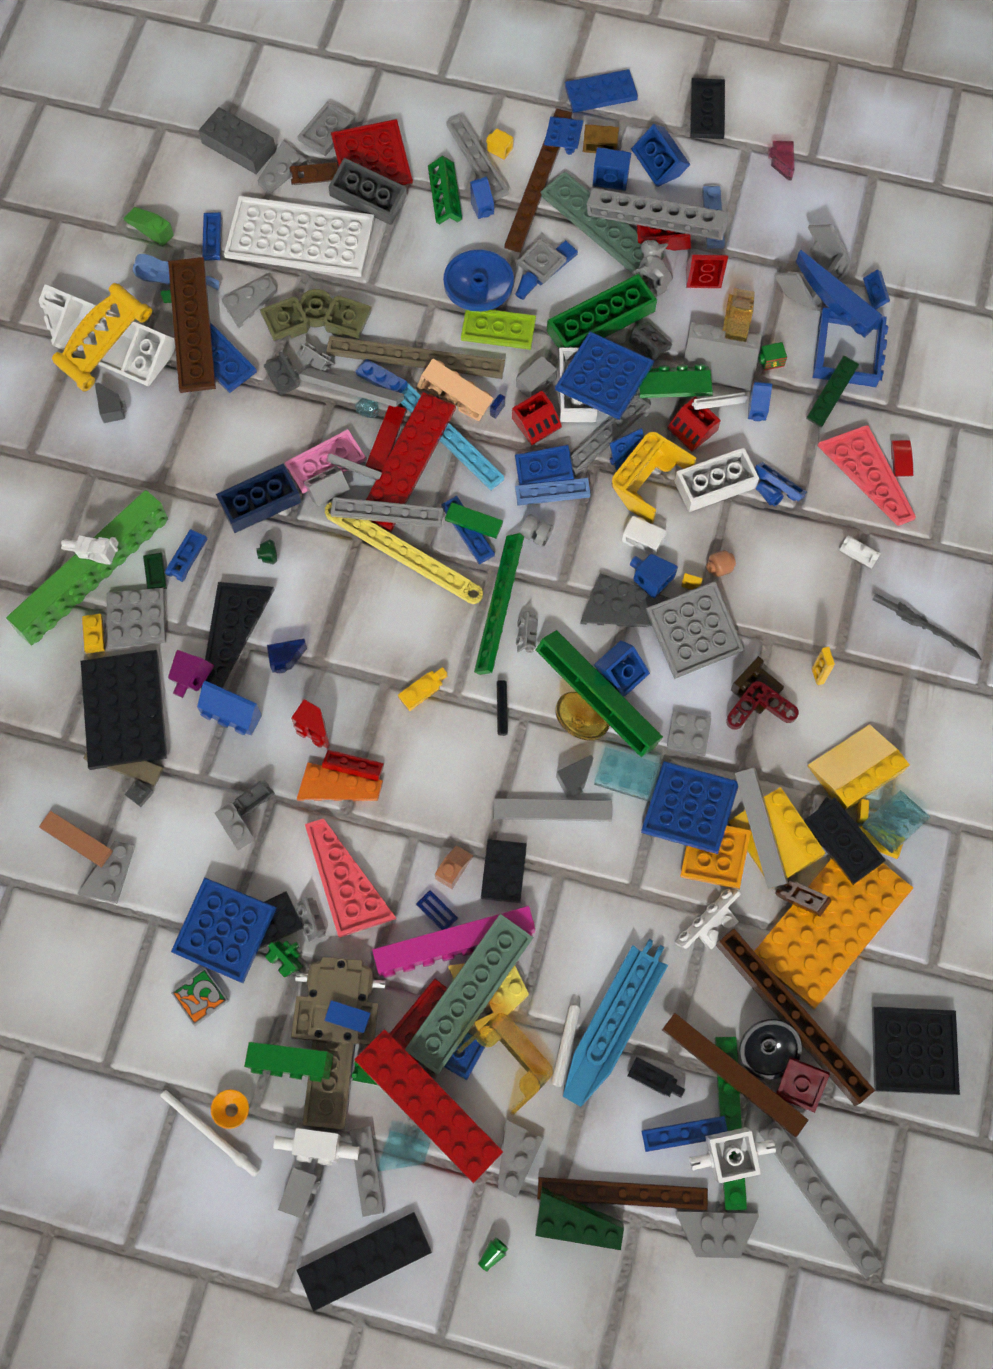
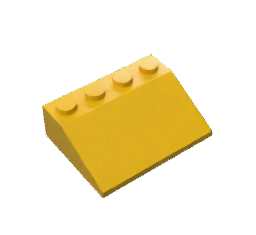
[807,724,910,811]
[728,787,826,888]

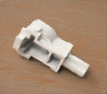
[61,535,119,565]

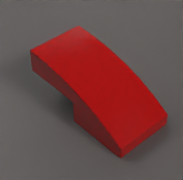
[891,440,914,477]

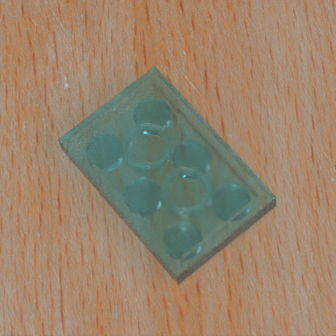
[594,747,662,802]
[862,790,930,853]

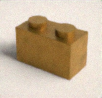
[583,124,619,153]

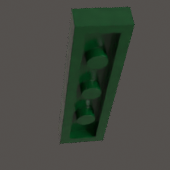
[806,356,859,428]

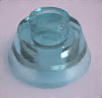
[355,398,379,418]

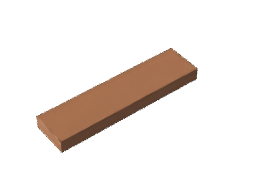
[39,811,113,868]

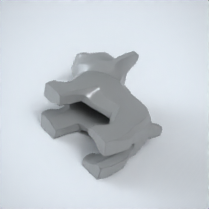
[632,240,673,297]

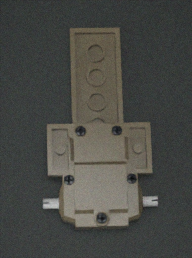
[291,957,386,1130]

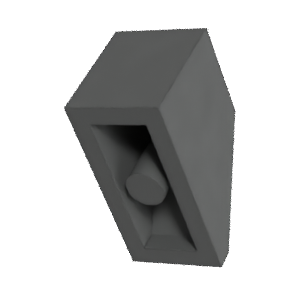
[95,383,127,423]
[556,755,593,797]

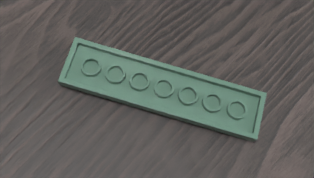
[541,172,664,278]
[405,914,534,1075]

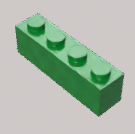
[244,1042,333,1082]

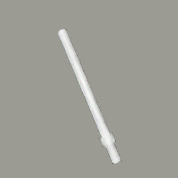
[160,1090,260,1177]

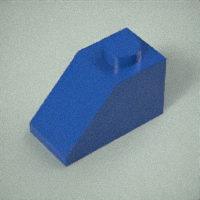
[470,177,494,219]
[748,382,772,421]

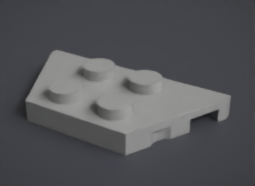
[676,1212,759,1258]

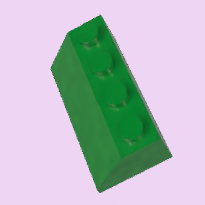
[637,364,713,398]

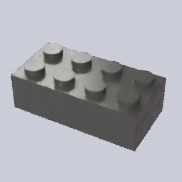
[198,107,276,174]
[329,158,407,225]

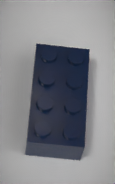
[216,464,302,533]

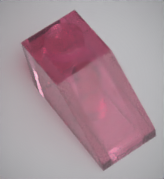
[768,141,795,180]

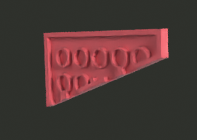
[817,425,916,526]
[305,818,397,938]

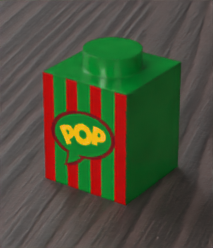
[758,342,787,371]

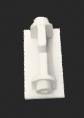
[839,535,881,569]

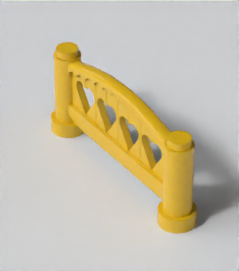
[52,283,152,392]

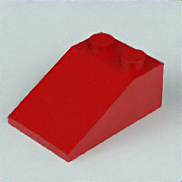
[637,225,691,251]
[686,255,728,288]

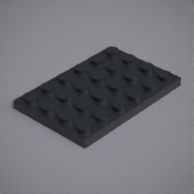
[80,650,167,770]

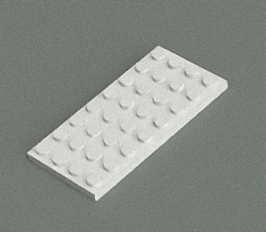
[224,196,374,277]

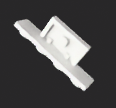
[675,887,741,950]

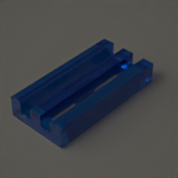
[416,890,458,930]

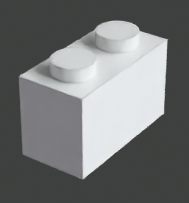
[622,516,666,555]

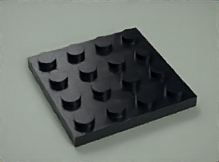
[872,1007,960,1095]

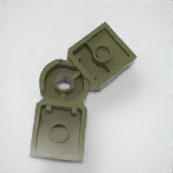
[260,289,372,341]

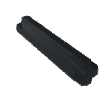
[497,680,508,736]

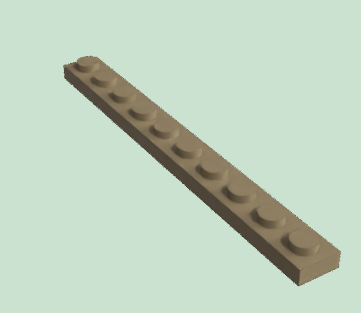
[326,336,505,379]

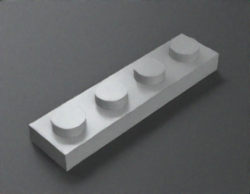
[350,1126,384,1217]

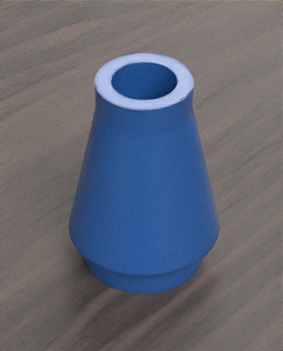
[515,272,538,300]
[756,481,784,507]

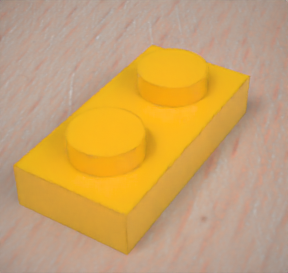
[82,614,105,654]

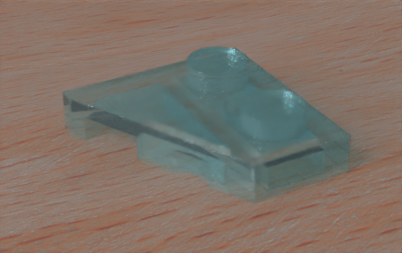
[377,1130,430,1172]

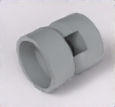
[520,514,554,547]

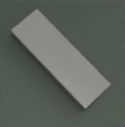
[326,453,382,480]

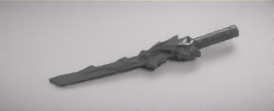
[872,594,981,660]

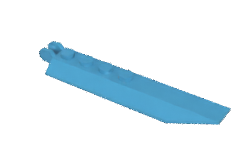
[563,939,668,1107]

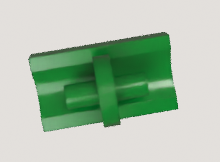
[265,941,304,977]

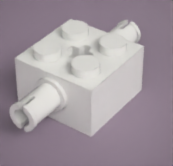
[689,1127,776,1183]
[274,1128,360,1166]

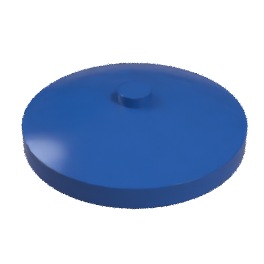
[443,250,514,312]

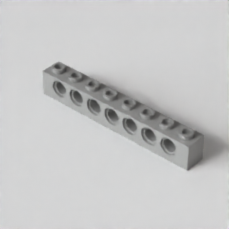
[586,188,728,240]

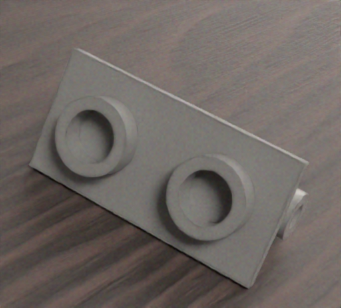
[297,343,335,372]
[516,611,538,653]
[296,897,326,942]

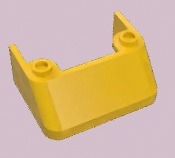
[611,432,696,524]

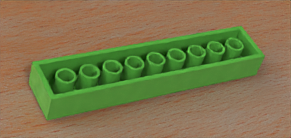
[6,490,168,646]

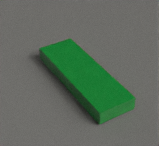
[445,502,503,539]

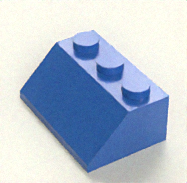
[631,124,690,187]
[197,681,262,736]

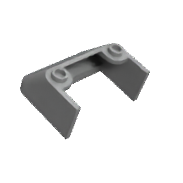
[774,224,851,311]

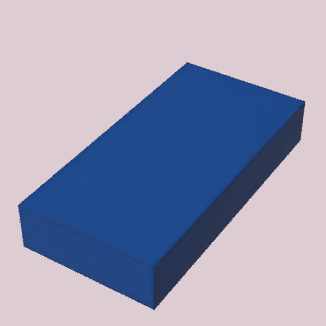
[324,1000,371,1033]

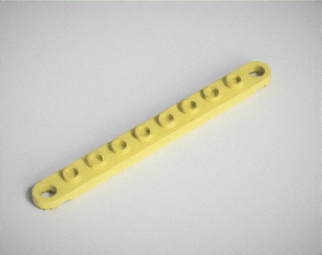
[325,503,483,604]

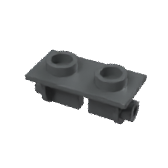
[233,780,275,817]

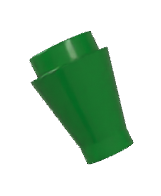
[478,1237,508,1272]

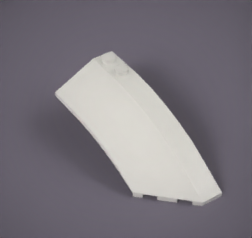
[39,284,175,386]

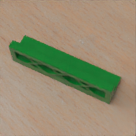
[428,155,463,225]

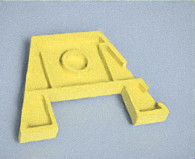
[448,963,529,1040]

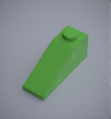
[123,207,174,247]

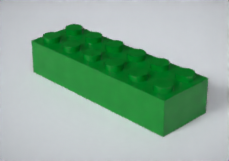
[547,274,657,349]

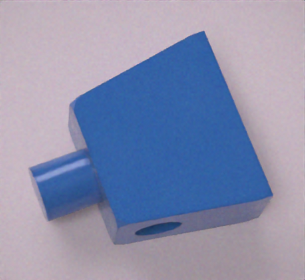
[630,554,678,598]

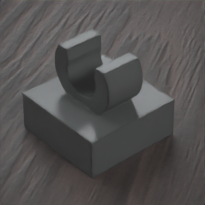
[125,779,154,807]

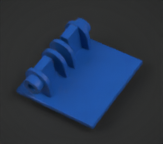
[544,116,584,155]
[609,428,644,472]

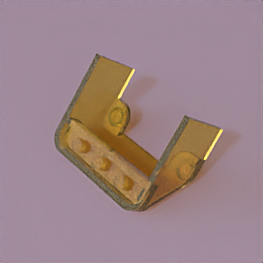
[456,1013,553,1115]

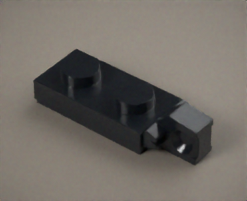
[627,1057,686,1098]

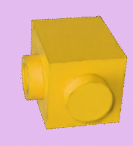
[486,128,514,160]

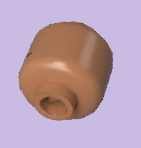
[706,550,736,577]

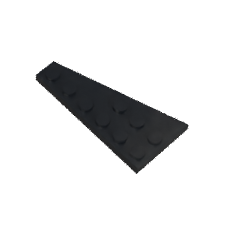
[201,582,275,689]

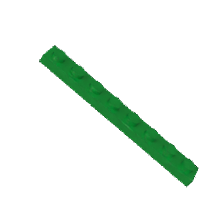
[474,533,524,675]
[715,1037,747,1210]

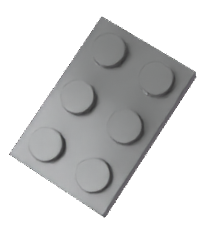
[297,102,355,156]

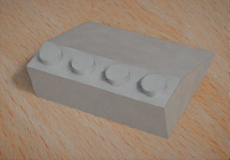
[683,322,762,392]

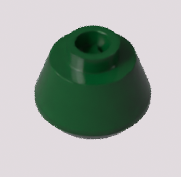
[256,539,277,565]

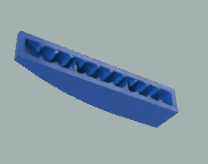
[796,250,882,338]

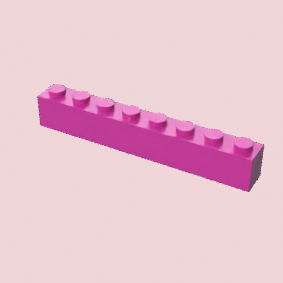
[372,906,536,978]

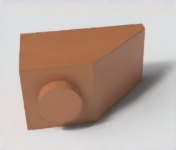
[435,845,473,889]

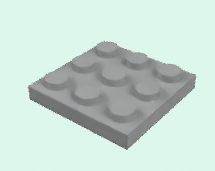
[107,588,166,648]

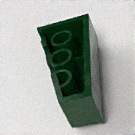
[535,1187,624,1250]

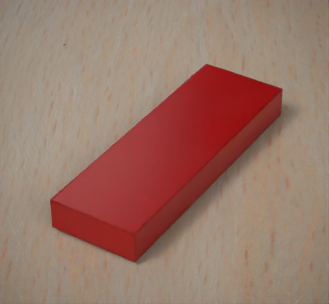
[322,750,384,781]

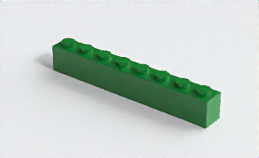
[536,630,663,758]

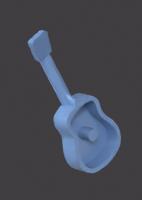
[133,254,220,290]

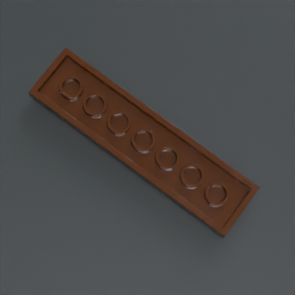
[168,257,216,393]

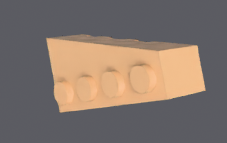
[416,359,494,421]

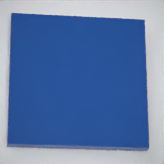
[555,332,654,420]
[641,761,739,854]
[171,877,277,984]

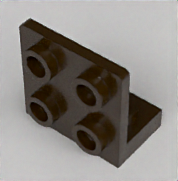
[731,656,784,714]

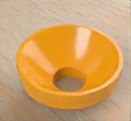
[211,1089,249,1129]

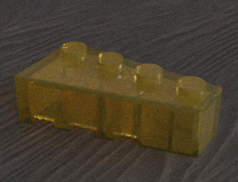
[722,288,755,342]

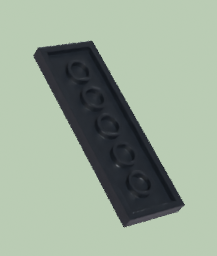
[297,1212,432,1312]

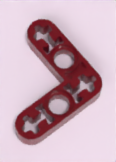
[726,681,799,730]

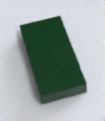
[143,552,167,589]

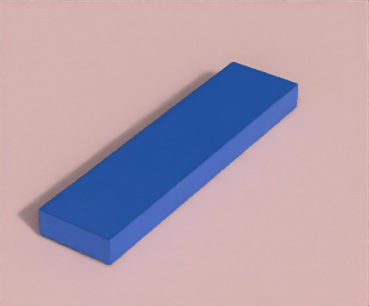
[441,496,495,564]
[642,1116,727,1152]

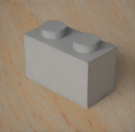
[516,356,557,398]
[304,466,350,506]
[215,803,254,850]
[278,1168,321,1219]

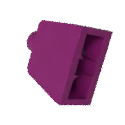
[168,650,214,698]

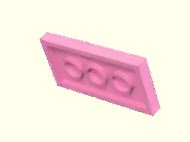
[284,429,366,494]

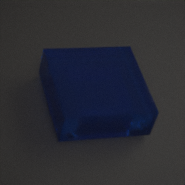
[490,394,505,419]

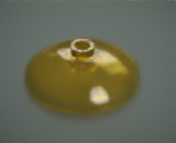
[555,692,610,741]

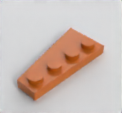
[297,762,383,801]

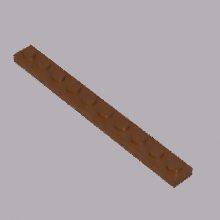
[504,108,572,253]

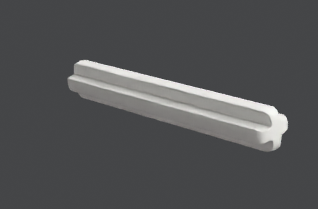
[692,392,748,410]
[551,1005,580,1087]

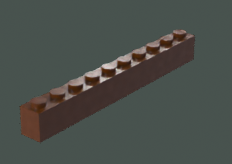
[716,929,875,1106]

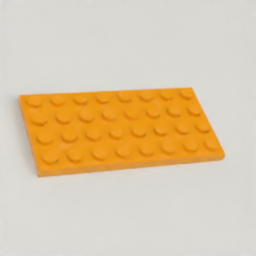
[754,858,913,1009]

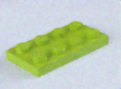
[461,310,536,350]

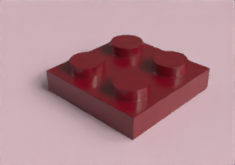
[776,1057,830,1113]

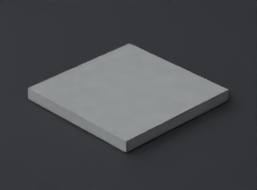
[645,581,745,679]

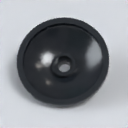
[739,1019,802,1079]

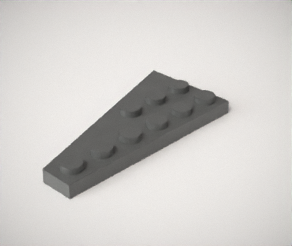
[580,573,670,627]

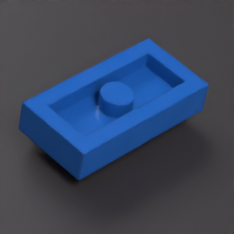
[863,269,890,310]

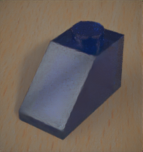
[267,638,307,673]

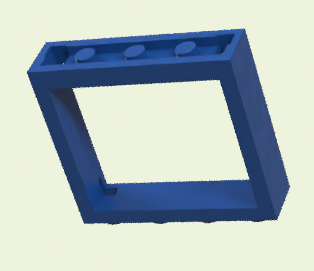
[812,307,889,387]

